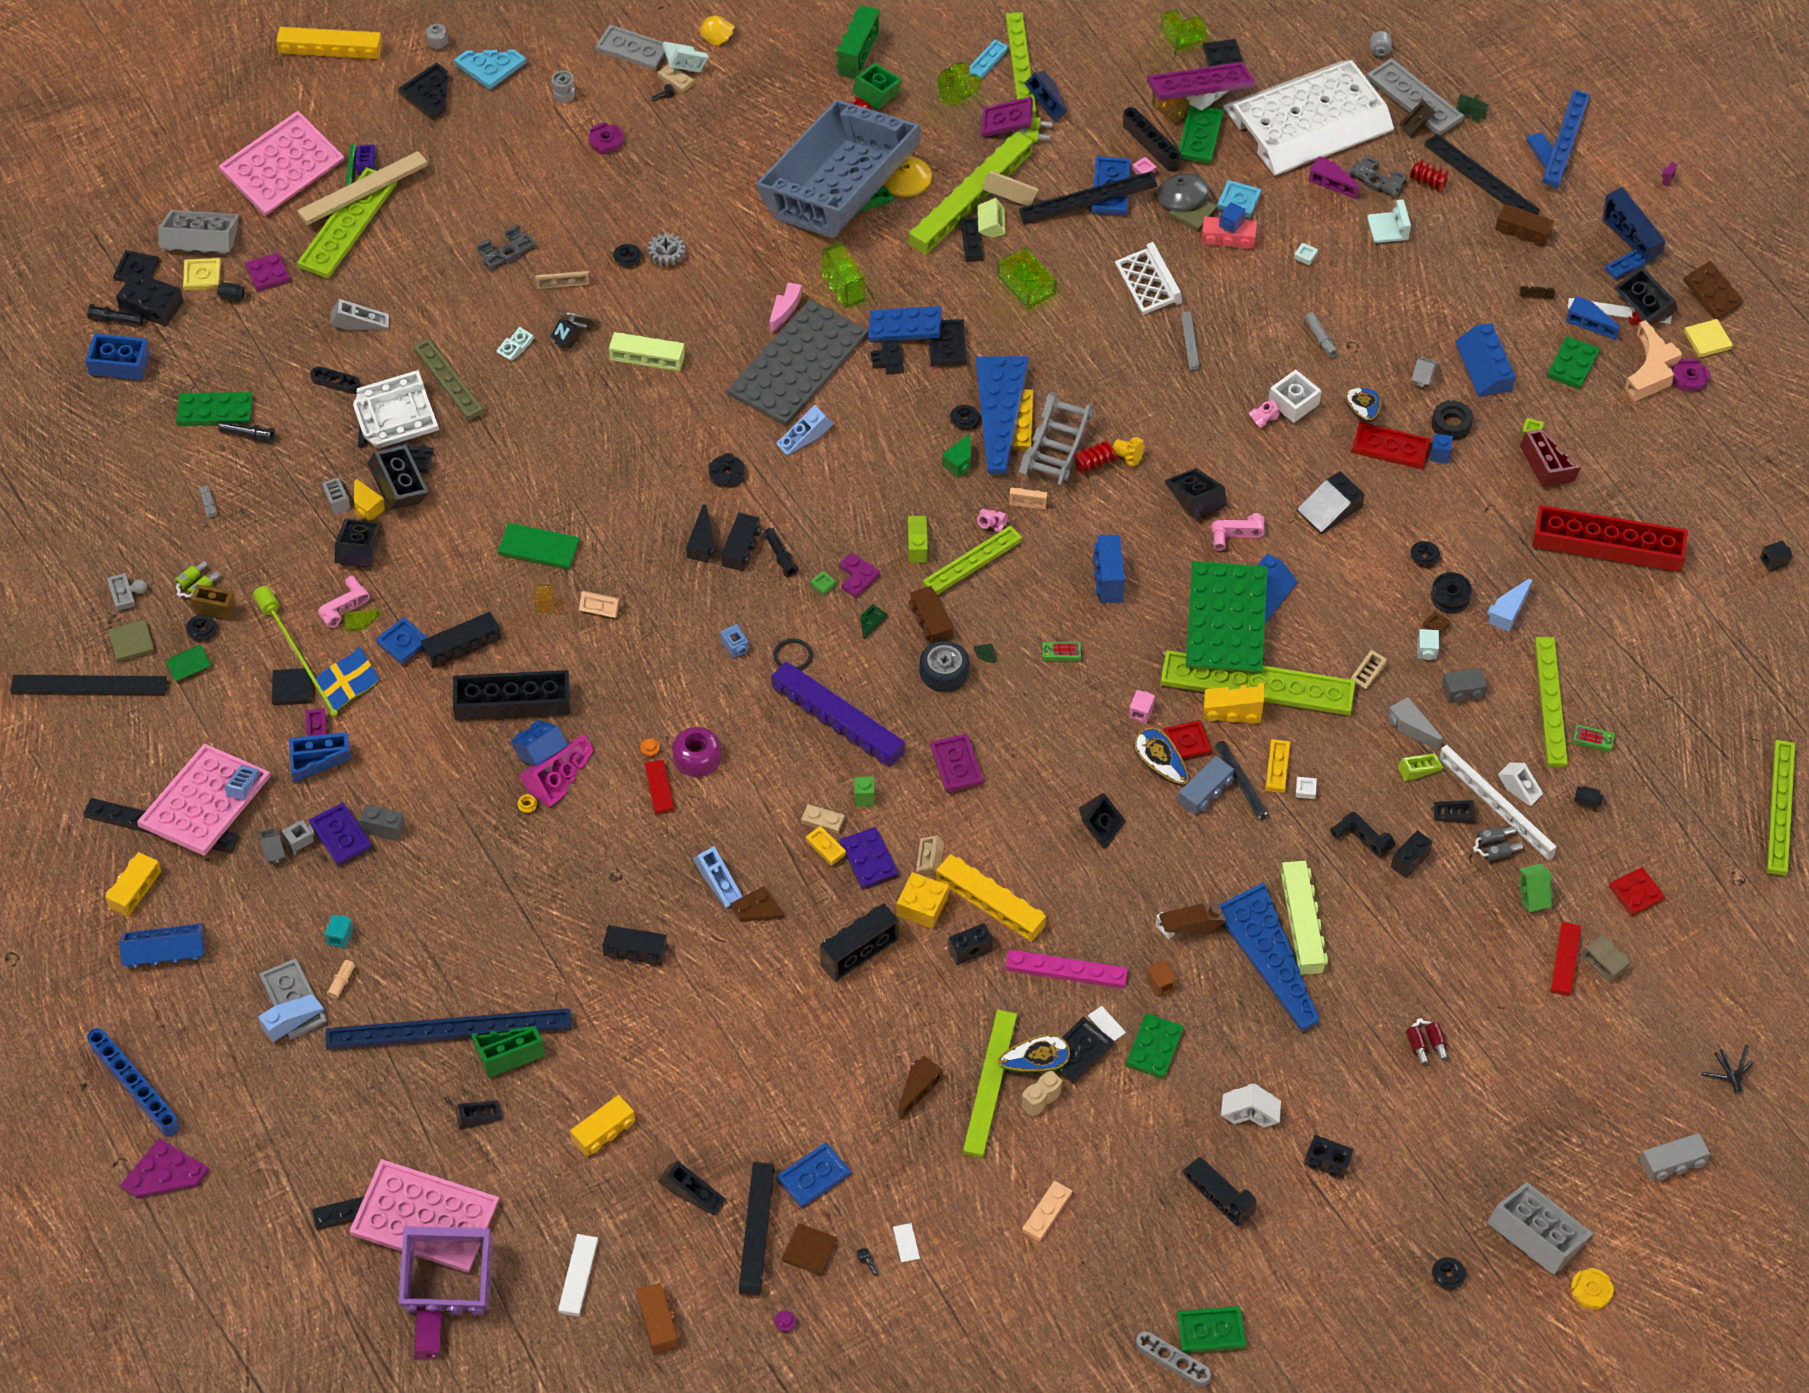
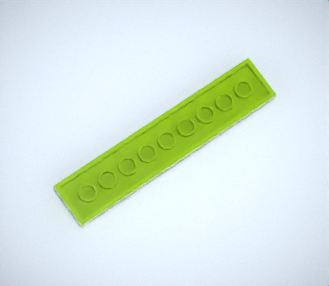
[1160,650,1356,716]

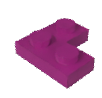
[839,552,880,599]

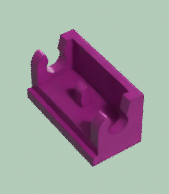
[413,1311,441,1359]

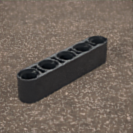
[1123,107,1181,172]

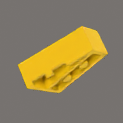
[1203,683,1264,724]

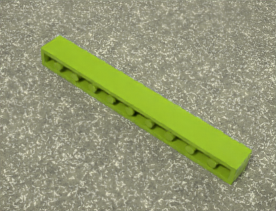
[909,132,1033,255]

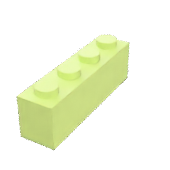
[609,332,685,371]

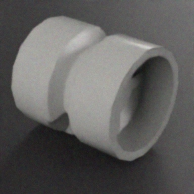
[552,70,575,103]

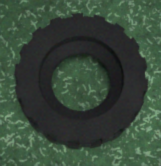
[1431,400,1473,440]

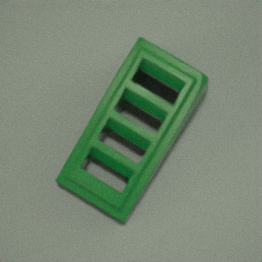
[860,187,894,211]

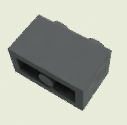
[1442,668,1487,703]
[360,804,406,841]

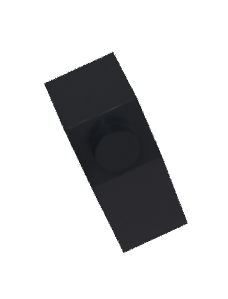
[686,504,716,563]
[658,1160,726,1216]

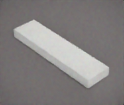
[558,1234,598,1317]

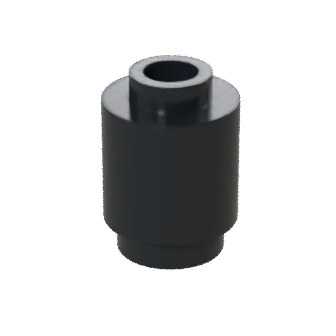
[217,282,245,302]
[1574,786,1604,809]

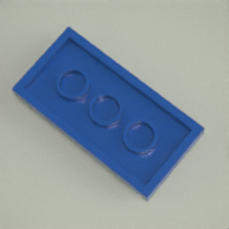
[1091,156,1130,215]
[868,306,942,342]

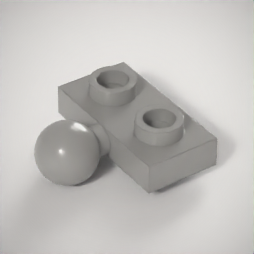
[107,573,147,611]

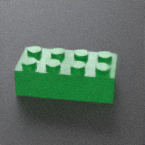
[836,5,880,79]

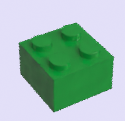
[852,62,902,110]

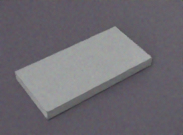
[595,25,666,71]
[259,958,328,1040]

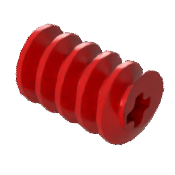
[1409,159,1448,192]
[1075,441,1116,474]

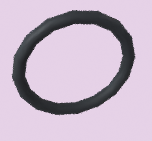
[773,638,813,670]

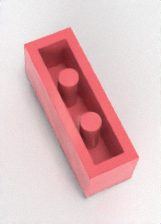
[1201,216,1257,249]

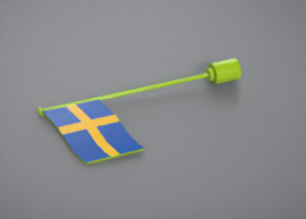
[253,586,379,716]

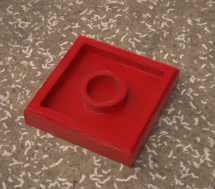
[1163,720,1212,761]

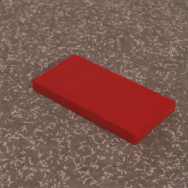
[1351,422,1431,470]

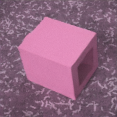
[1128,690,1155,724]

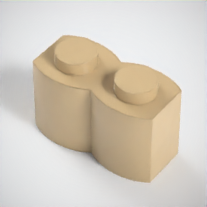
[1022,1071,1062,1117]

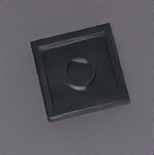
[113,250,160,282]
[272,668,312,705]

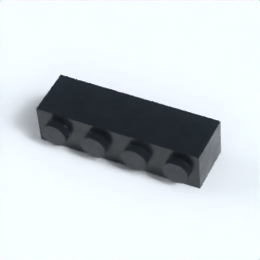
[421,612,501,668]

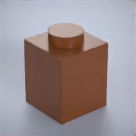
[1146,961,1177,997]

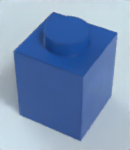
[1219,202,1246,234]
[1430,434,1453,464]

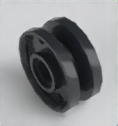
[1431,572,1472,614]

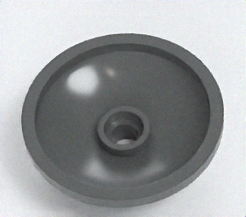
[1157,173,1209,211]

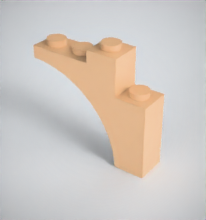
[1625,320,1682,401]

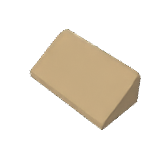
[916,835,944,875]

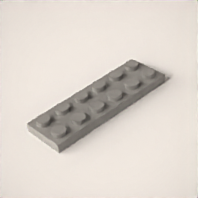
[1367,58,1464,135]

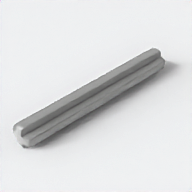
[1182,311,1199,370]

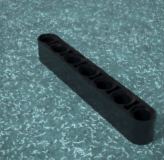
[739,1162,774,1296]

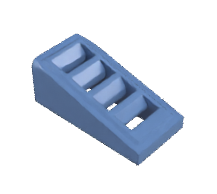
[225,765,260,800]

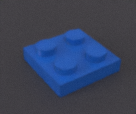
[376,617,428,665]

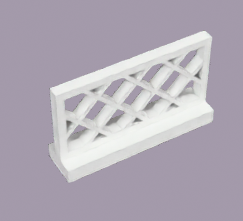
[1115,242,1182,315]

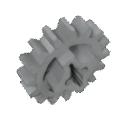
[647,233,686,267]

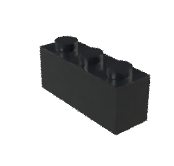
[721,512,762,571]
[602,925,667,965]

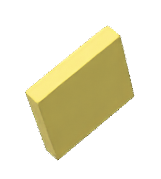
[183,258,221,291]
[1684,319,1733,358]

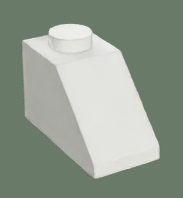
[1498,763,1543,806]

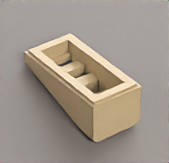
[1350,650,1387,690]

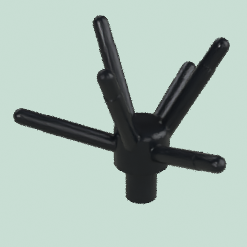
[1701,1045,1753,1092]

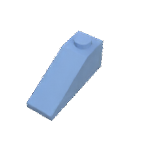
[1487,579,1532,632]
[692,846,742,908]
[258,994,324,1043]

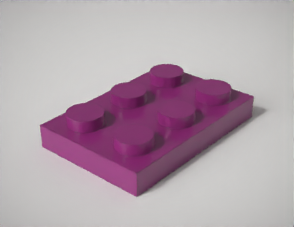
[981,96,1033,138]
[930,734,983,793]

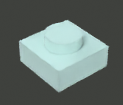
[1294,243,1318,265]

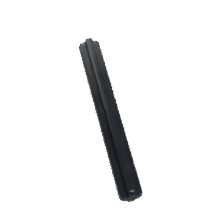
[1215,741,1268,819]

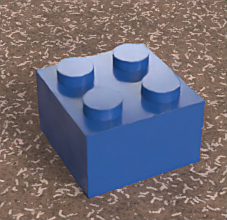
[510,721,568,766]

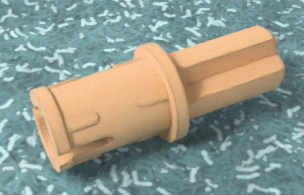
[327,960,355,999]

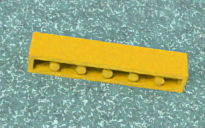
[276,27,382,59]
[936,854,1046,943]

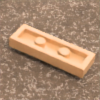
[1022,1180,1072,1242]

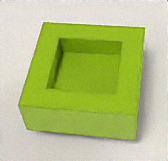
[1521,418,1544,436]

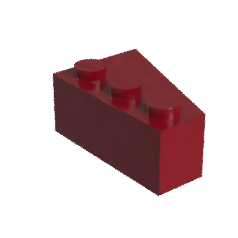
[1520,429,1581,487]

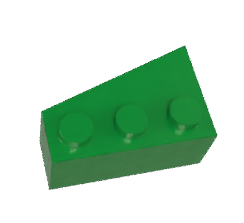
[471,1026,546,1078]

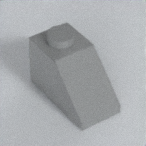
[1411,357,1438,387]

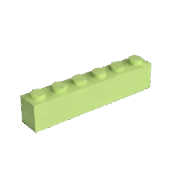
[1281,861,1328,975]

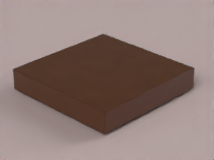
[782,1223,837,1276]

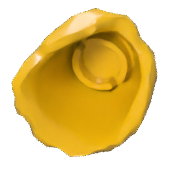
[700,16,734,46]

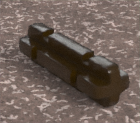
[1520,286,1555,298]

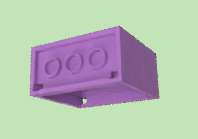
[399,1226,494,1315]

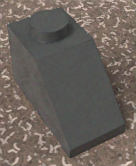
[257,827,285,863]

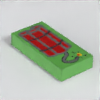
[1042,642,1081,661]
[1573,724,1615,752]

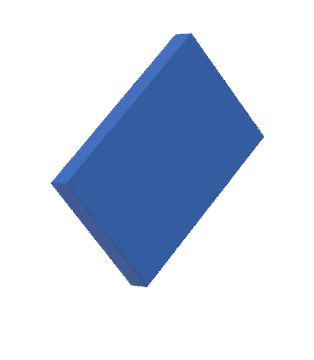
[776,1142,851,1209]

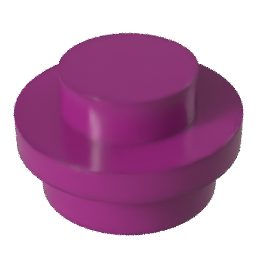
[774,1311,796,1332]

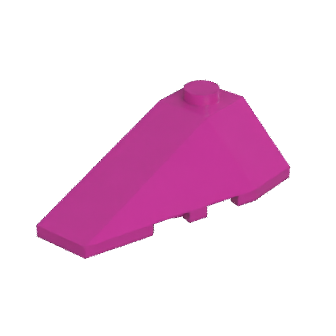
[519,734,594,807]

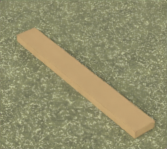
[297,151,428,225]

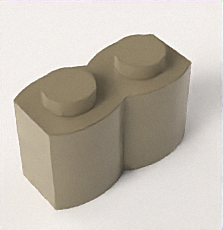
[1582,935,1630,983]

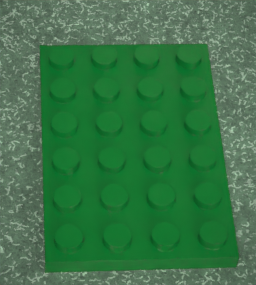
[1185,561,1268,673]

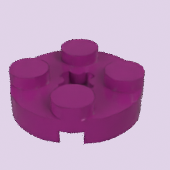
[588,123,623,155]
[1673,359,1709,391]

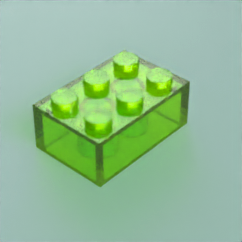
[821,242,865,308]
[997,247,1057,309]

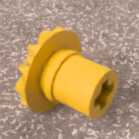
[1113,437,1145,466]

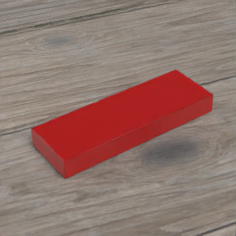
[644,760,674,814]

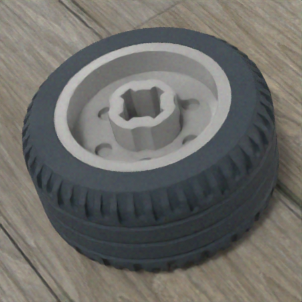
[919,641,970,692]

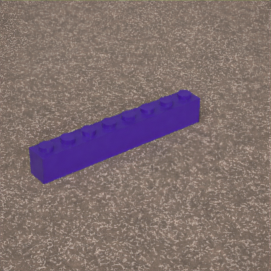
[771,661,905,767]

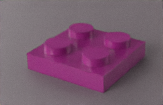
[245,252,290,292]

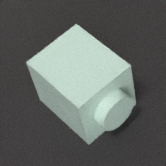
[1417,629,1439,660]

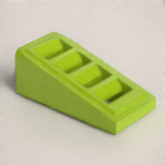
[1398,753,1443,781]

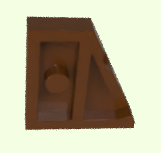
[730,886,784,922]

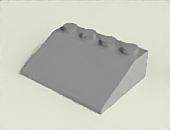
[158,210,240,254]
[1487,1182,1594,1275]

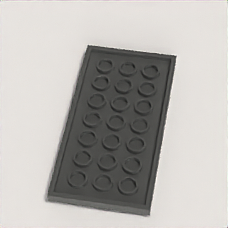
[727,299,869,427]

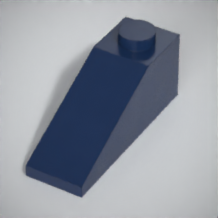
[1024,71,1067,122]

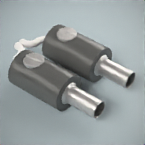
[1473,826,1523,862]

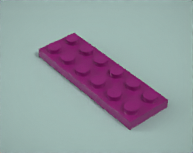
[1147,62,1255,101]

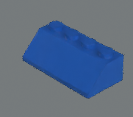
[1455,323,1515,397]
[1257,553,1297,624]
[119,923,205,968]

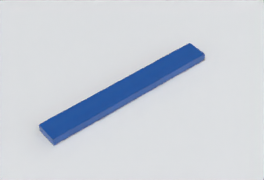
[1541,89,1590,188]

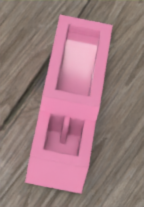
[769,283,802,334]

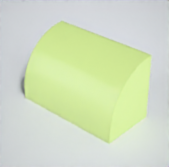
[978,198,1005,237]

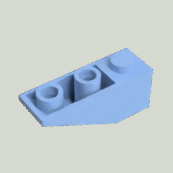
[776,405,834,456]

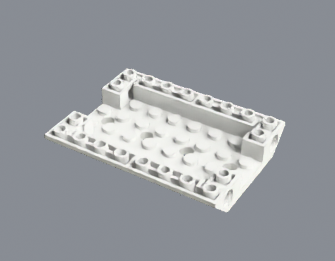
[1223,60,1394,176]

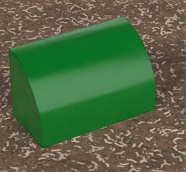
[164,645,211,681]

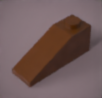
[1159,903,1226,934]
[898,1055,943,1120]

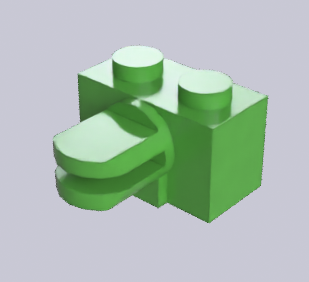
[1519,864,1553,912]

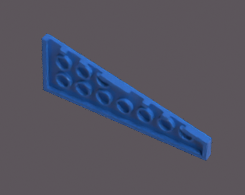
[976,356,1029,474]
[1220,882,1319,1032]

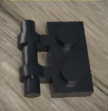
[397,443,434,474]

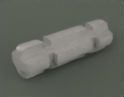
[199,485,217,518]

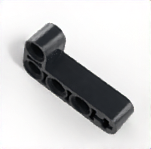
[1183,1157,1257,1227]

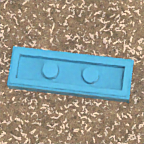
[966,40,1009,81]

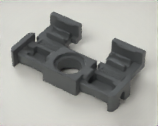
[1349,155,1407,200]
[476,224,536,272]

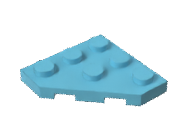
[454,50,527,90]

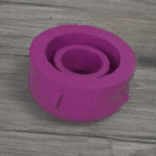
[672,727,721,777]

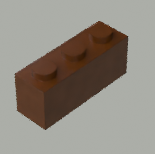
[1495,204,1554,247]
[908,585,953,644]

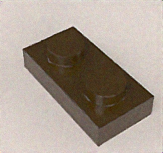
[1399,99,1436,137]

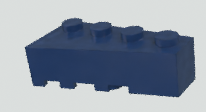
[1602,187,1665,261]

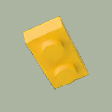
[805,826,846,866]

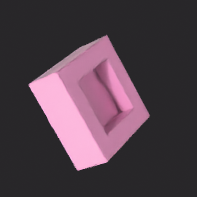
[1132,157,1157,175]

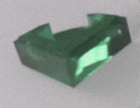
[974,644,996,663]

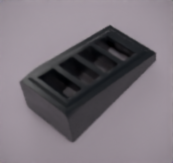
[1434,800,1475,824]
[456,1100,502,1129]

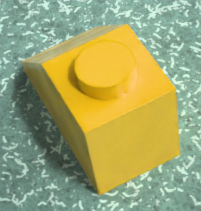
[354,479,385,521]

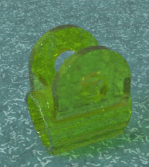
[937,61,981,106]

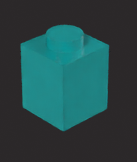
[324,914,354,949]

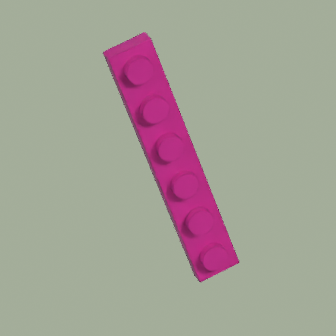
[1005,950,1128,989]

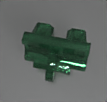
[1456,94,1489,122]

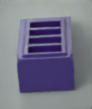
[356,144,375,176]

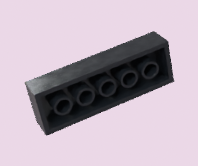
[453,670,571,720]

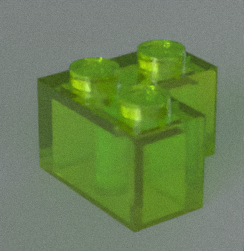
[1160,9,1207,50]

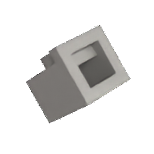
[282,820,315,855]

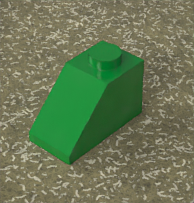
[942,434,971,478]

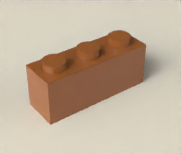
[636,1282,681,1355]

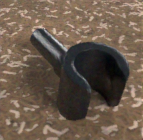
[651,84,674,101]
[857,1248,878,1276]

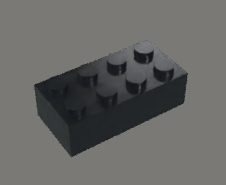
[820,903,899,982]

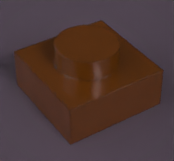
[1423,611,1450,635]

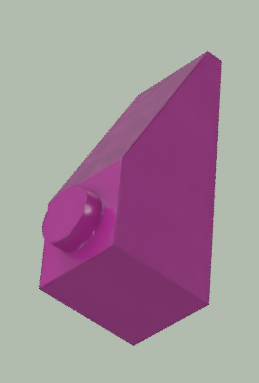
[1309,156,1360,199]

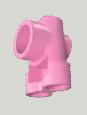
[1249,399,1280,429]
[977,509,1008,533]

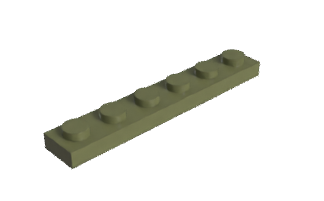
[413,339,484,421]

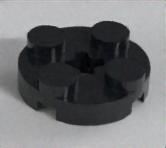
[708,453,745,488]

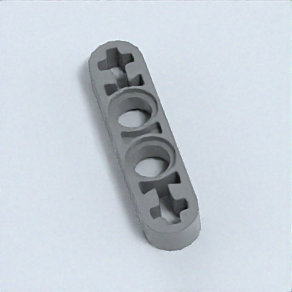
[1136,1332,1211,1387]

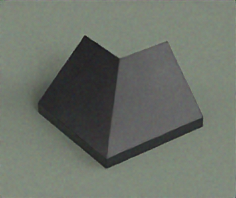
[1079,793,1126,849]

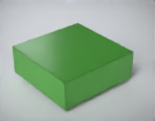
[810,571,836,596]

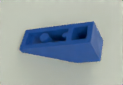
[1566,296,1620,340]

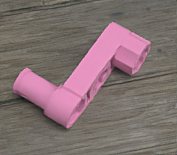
[1211,513,1265,551]
[318,576,370,628]

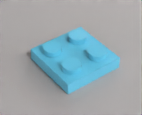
[1217,180,1261,218]

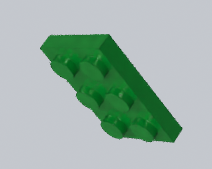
[1546,336,1600,390]
[1125,1013,1184,1080]
[1176,1306,1246,1354]

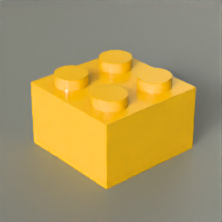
[896,872,949,929]

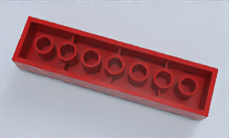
[1532,505,1688,572]

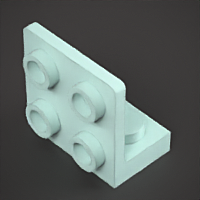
[663,42,708,72]
[1367,200,1411,243]

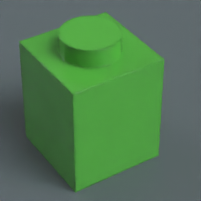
[854,777,874,806]

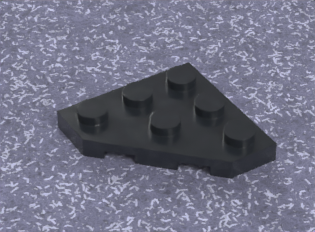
[398,62,448,120]

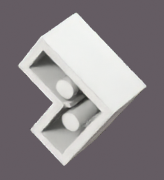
[1221,1084,1281,1128]

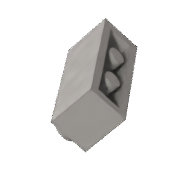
[1639,1133,1710,1182]

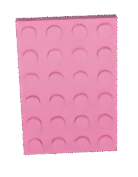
[218,111,344,216]
[137,743,270,856]
[350,1159,499,1273]

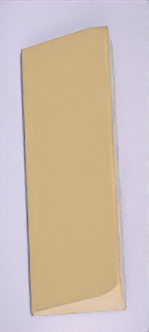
[982,171,1038,206]
[535,271,590,289]

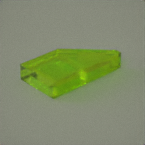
[344,609,380,632]

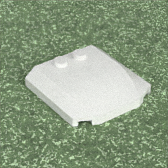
[353,370,439,449]

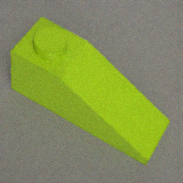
[908,516,927,563]

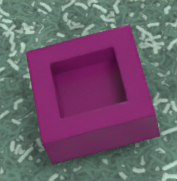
[1661,161,1678,187]

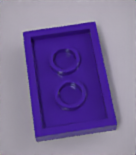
[309,802,372,866]
[840,827,899,890]

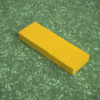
[1265,739,1290,793]

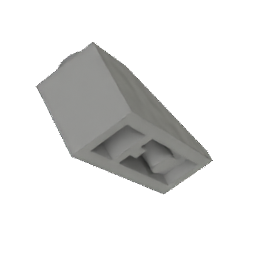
[330,299,389,330]
[1387,697,1443,750]

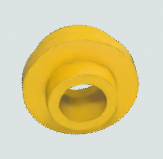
[517,794,537,813]

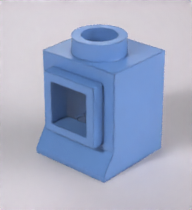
[720,624,749,658]

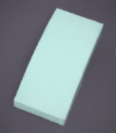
[496,327,535,361]

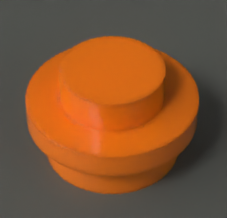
[640,739,660,757]

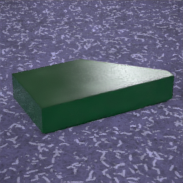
[861,604,887,639]

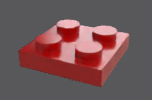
[1609,867,1665,917]

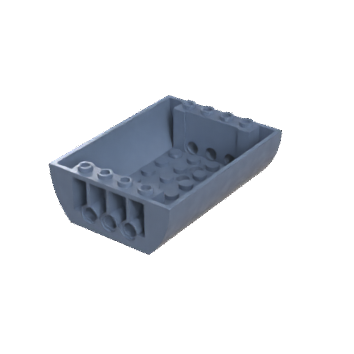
[756,99,921,238]

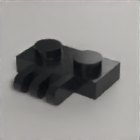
[870,341,904,375]

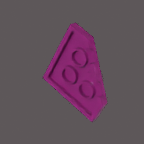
[120,1138,210,1199]

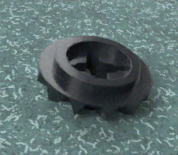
[613,244,642,268]
[950,405,979,430]
[1410,541,1440,567]
[186,615,217,642]
[1432,1257,1466,1290]

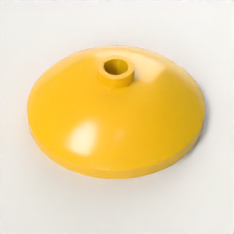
[883,156,932,197]

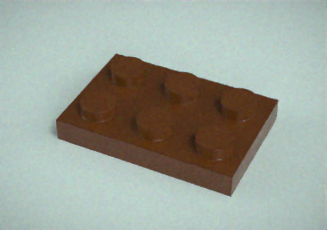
[1683,260,1743,319]

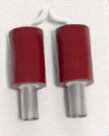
[1406,1018,1448,1065]

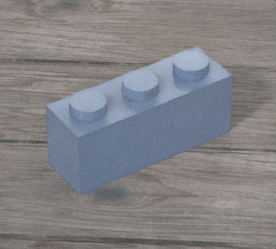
[1178,756,1234,816]

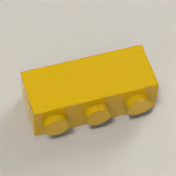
[105,852,161,917]
[570,1095,635,1157]

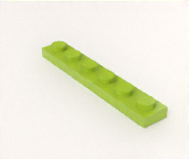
[923,526,1022,595]

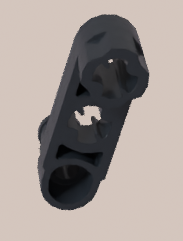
[1330,811,1396,857]

